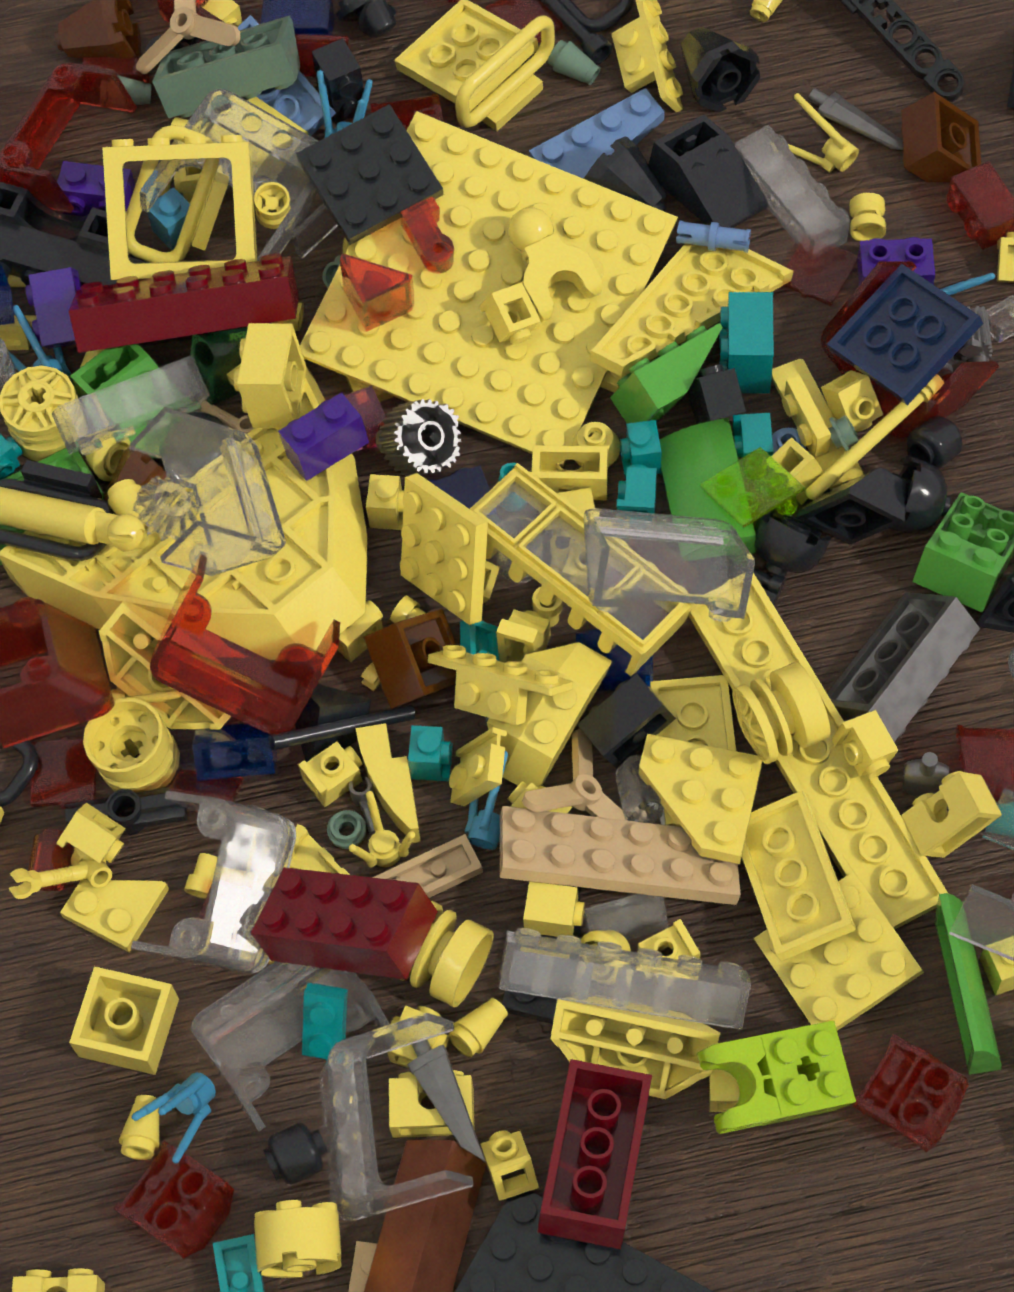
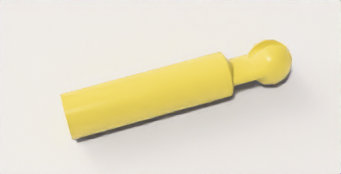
[0,487,145,552]

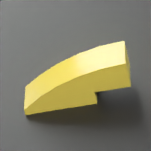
[355,723,421,843]

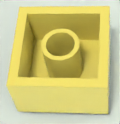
[233,323,307,428]
[69,966,179,1075]

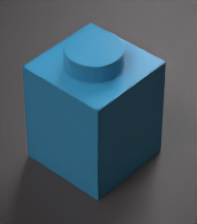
[146,187,190,250]

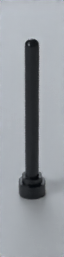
[540,0,612,65]

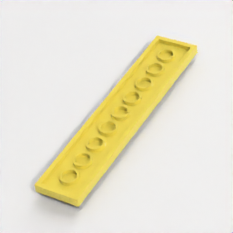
[688,572,948,930]

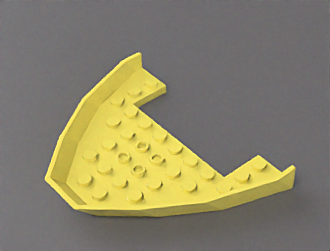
[0,363,368,661]

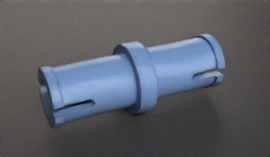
[676,220,751,253]

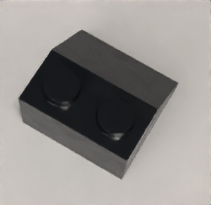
[796,467,906,545]

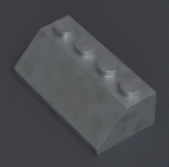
[827,592,980,742]

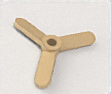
[136,0,240,74]
[522,728,634,821]

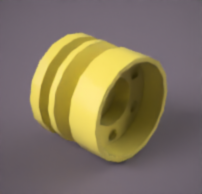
[0,365,87,462]
[732,662,831,764]
[83,698,180,793]
[400,901,494,1007]

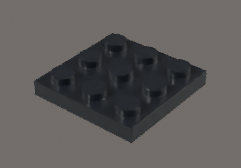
[296,104,444,245]

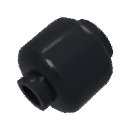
[907,415,962,469]
[263,1122,328,1185]

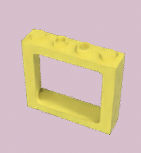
[102,135,257,280]

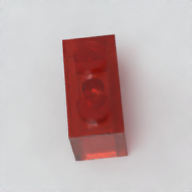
[947,161,1014,250]

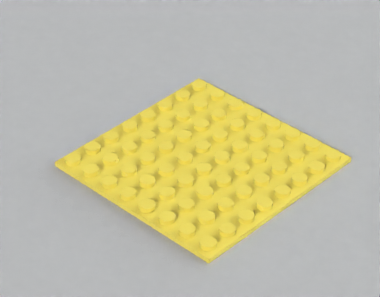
[300,111,678,467]

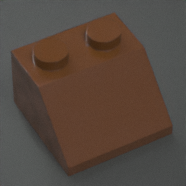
[901,92,982,182]
[363,608,457,709]

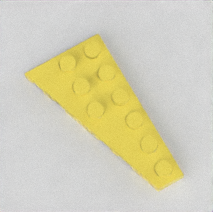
[590,244,793,377]

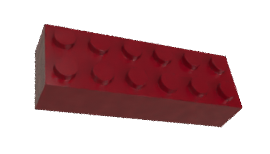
[69,253,299,353]

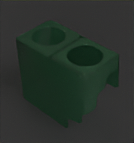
[186,326,248,405]

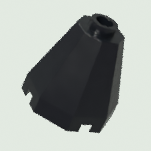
[681,26,760,112]
[583,136,667,212]

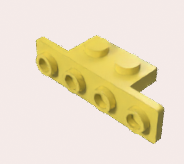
[611,0,683,112]
[771,359,863,490]
[428,645,573,725]

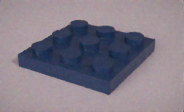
[827,263,984,406]

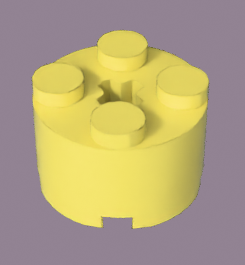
[254,1200,342,1278]

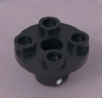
[336,0,397,38]

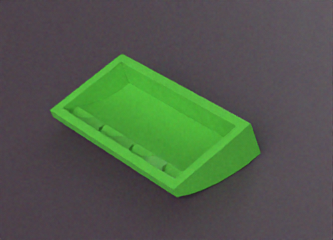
[659,418,756,564]
[935,893,1002,1075]

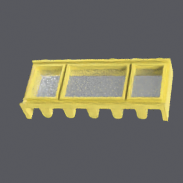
[470,463,695,676]

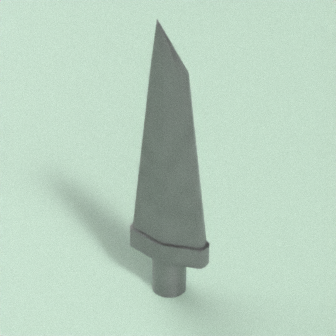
[808,88,903,150]
[407,1033,486,1162]

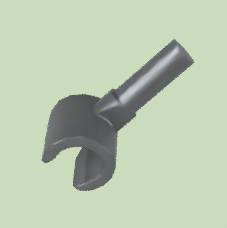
[349,777,375,834]

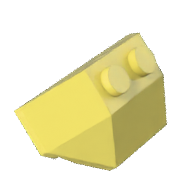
[99,601,245,730]
[487,642,613,787]
[550,995,720,1099]

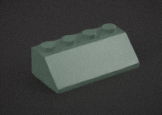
[152,15,301,118]

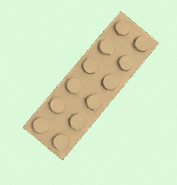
[500,806,741,905]

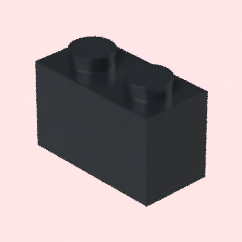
[311,38,367,123]
[688,364,746,424]
[578,673,676,769]

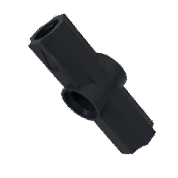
[65,786,188,836]

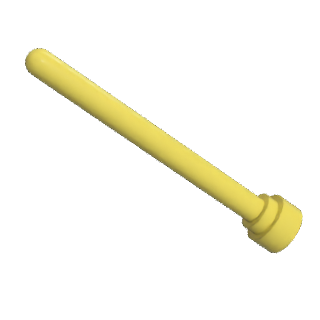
[806,374,947,500]

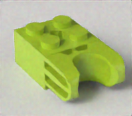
[697,1021,856,1134]

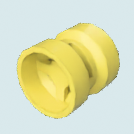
[254,182,291,229]
[849,193,886,241]

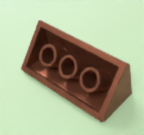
[364,1140,486,1292]

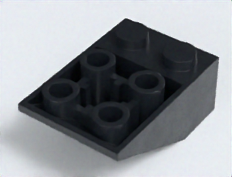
[649,114,769,228]

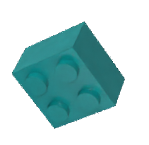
[719,292,774,394]

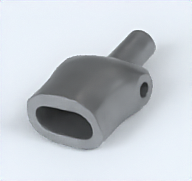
[902,752,949,797]

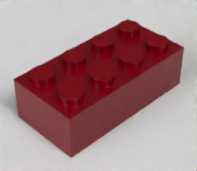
[250,867,438,980]
[537,1059,652,1249]

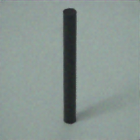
[268,705,415,750]

